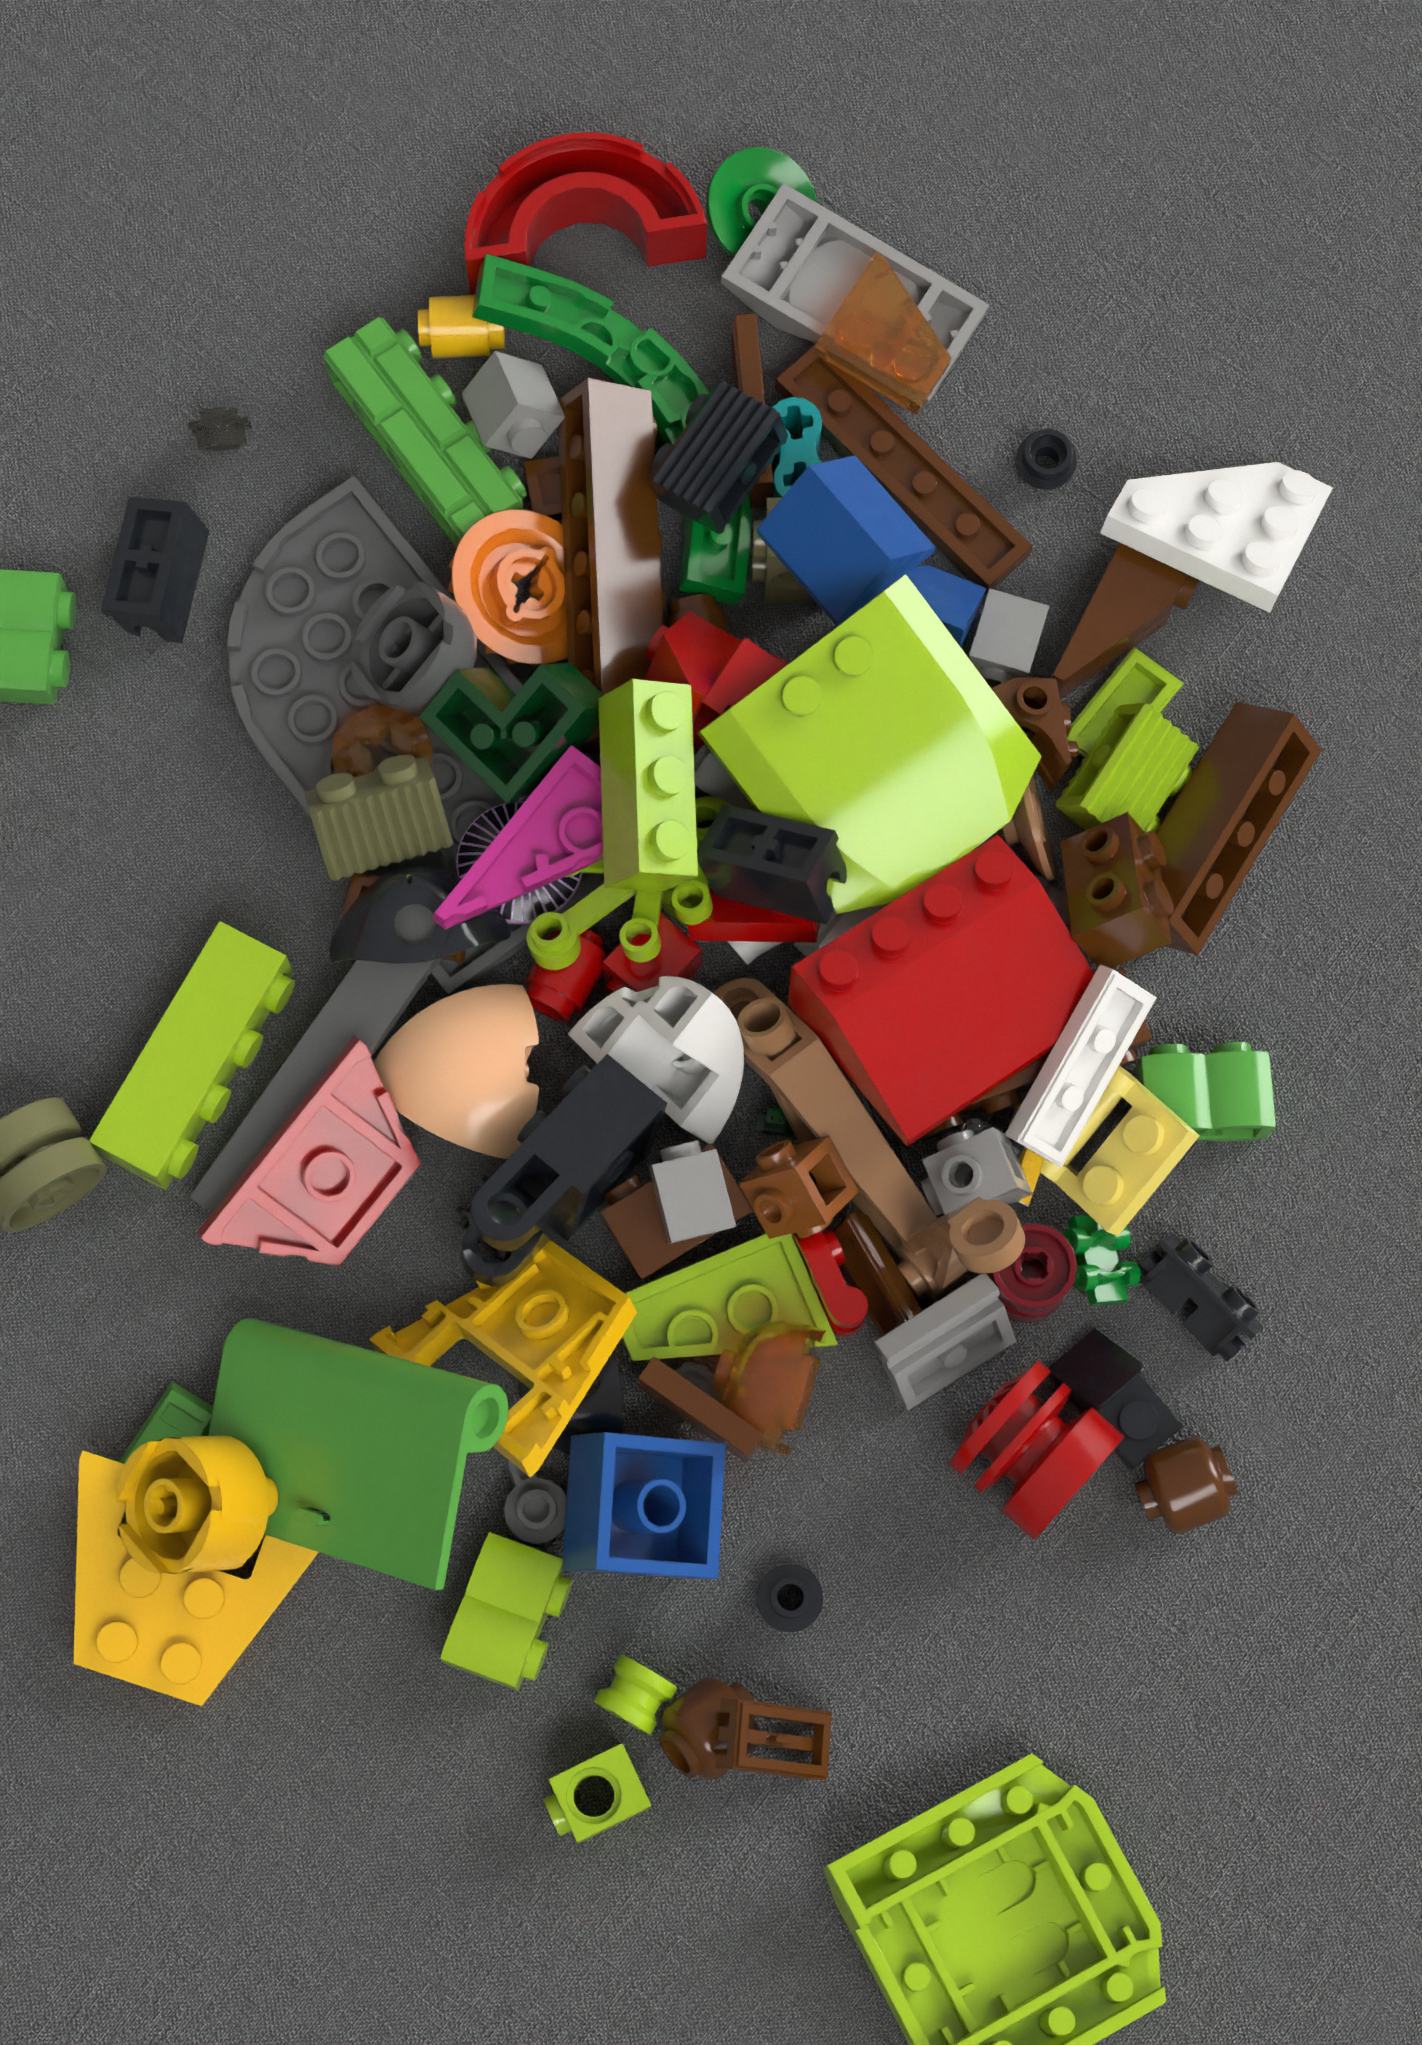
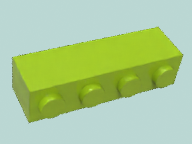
[89,921,295,1191]

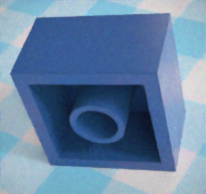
[562,1432,726,1579]

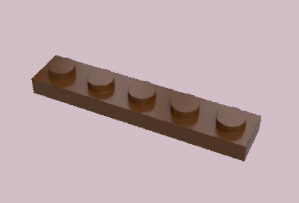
[775,341,1033,595]

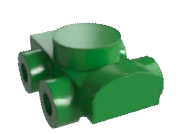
[1064,1215,1141,1306]

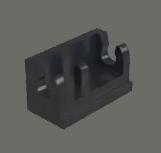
[101,497,209,643]
[697,804,847,925]

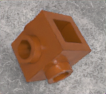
[739,1136,859,1239]

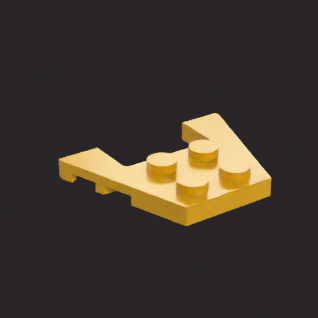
[369,1240,637,1477]
[73,1450,319,1706]

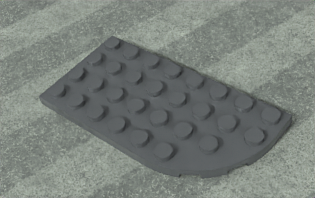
[227,475,604,997]

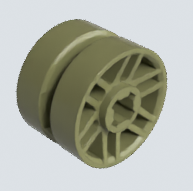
[0,1097,107,1232]

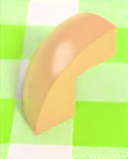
[373,984,539,1159]

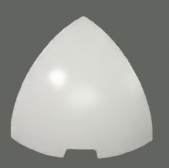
[568,976,744,1144]

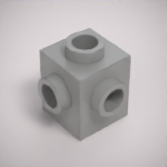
[922,1127,1033,1216]

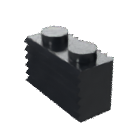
[649,380,788,534]

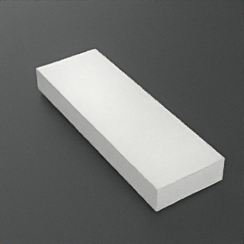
[1005,964,1157,1168]

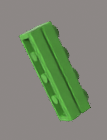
[322,317,527,549]

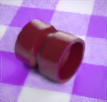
[986,1223,1077,1323]

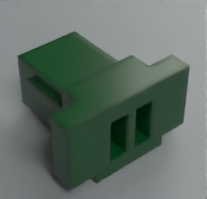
[755,1107,793,1137]

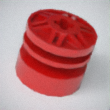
[948,1360,1125,1540]

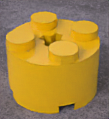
[116,1435,278,1574]

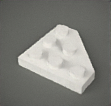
[1100,462,1333,613]

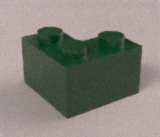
[419,663,603,804]

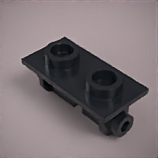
[1138,1234,1264,1362]

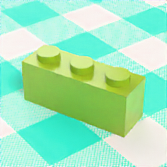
[598,679,698,892]

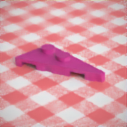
[433,745,603,930]

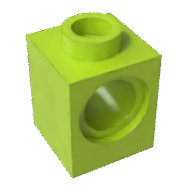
[543,1743,652,1844]

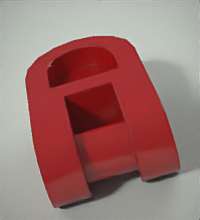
[791,1228,868,1337]

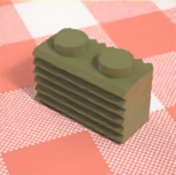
[304,755,453,881]

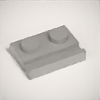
[874,1274,1016,1410]

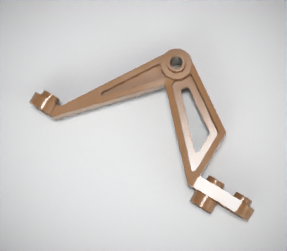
[713,978,1025,1301]

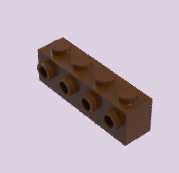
[1155,702,1322,956]

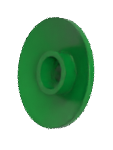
[706,147,818,258]

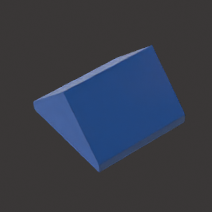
[757,455,936,626]

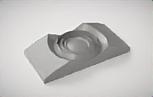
[721,183,989,405]

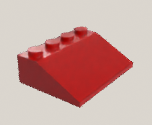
[788,835,1094,1146]

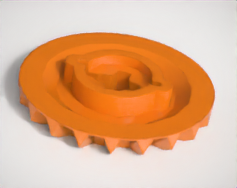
[447,509,568,669]

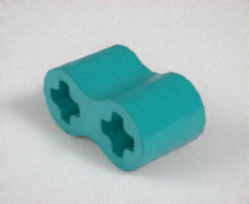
[772,397,822,498]

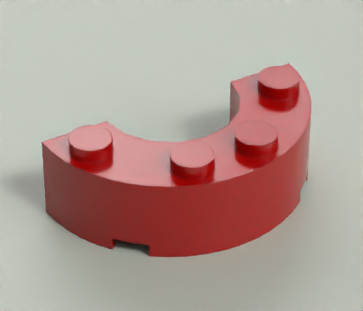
[464,132,707,295]

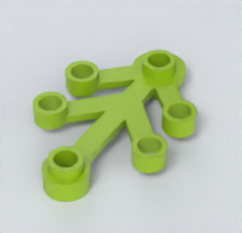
[526,796,730,970]

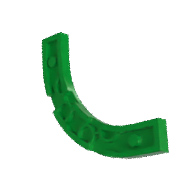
[472,254,751,606]

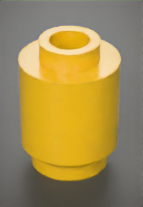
[418,295,505,358]

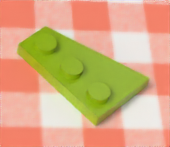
[622,1234,838,1361]

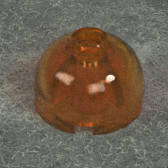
[713,1320,826,1458]

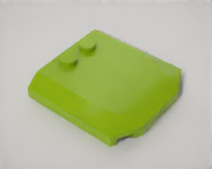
[698,574,1042,914]
[823,1753,1166,2045]

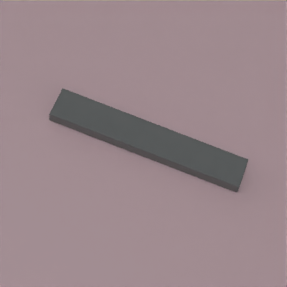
[189,904,441,1213]

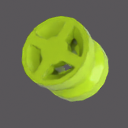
[593,1654,678,1736]

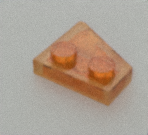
[814,252,951,415]

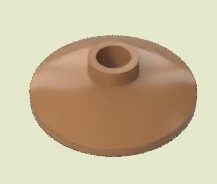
[1002,775,1056,881]

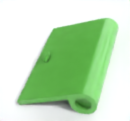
[208,1318,508,1590]

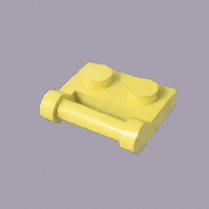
[1040,1065,1199,1236]

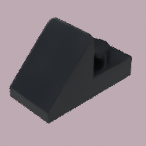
[1048,1328,1184,1471]

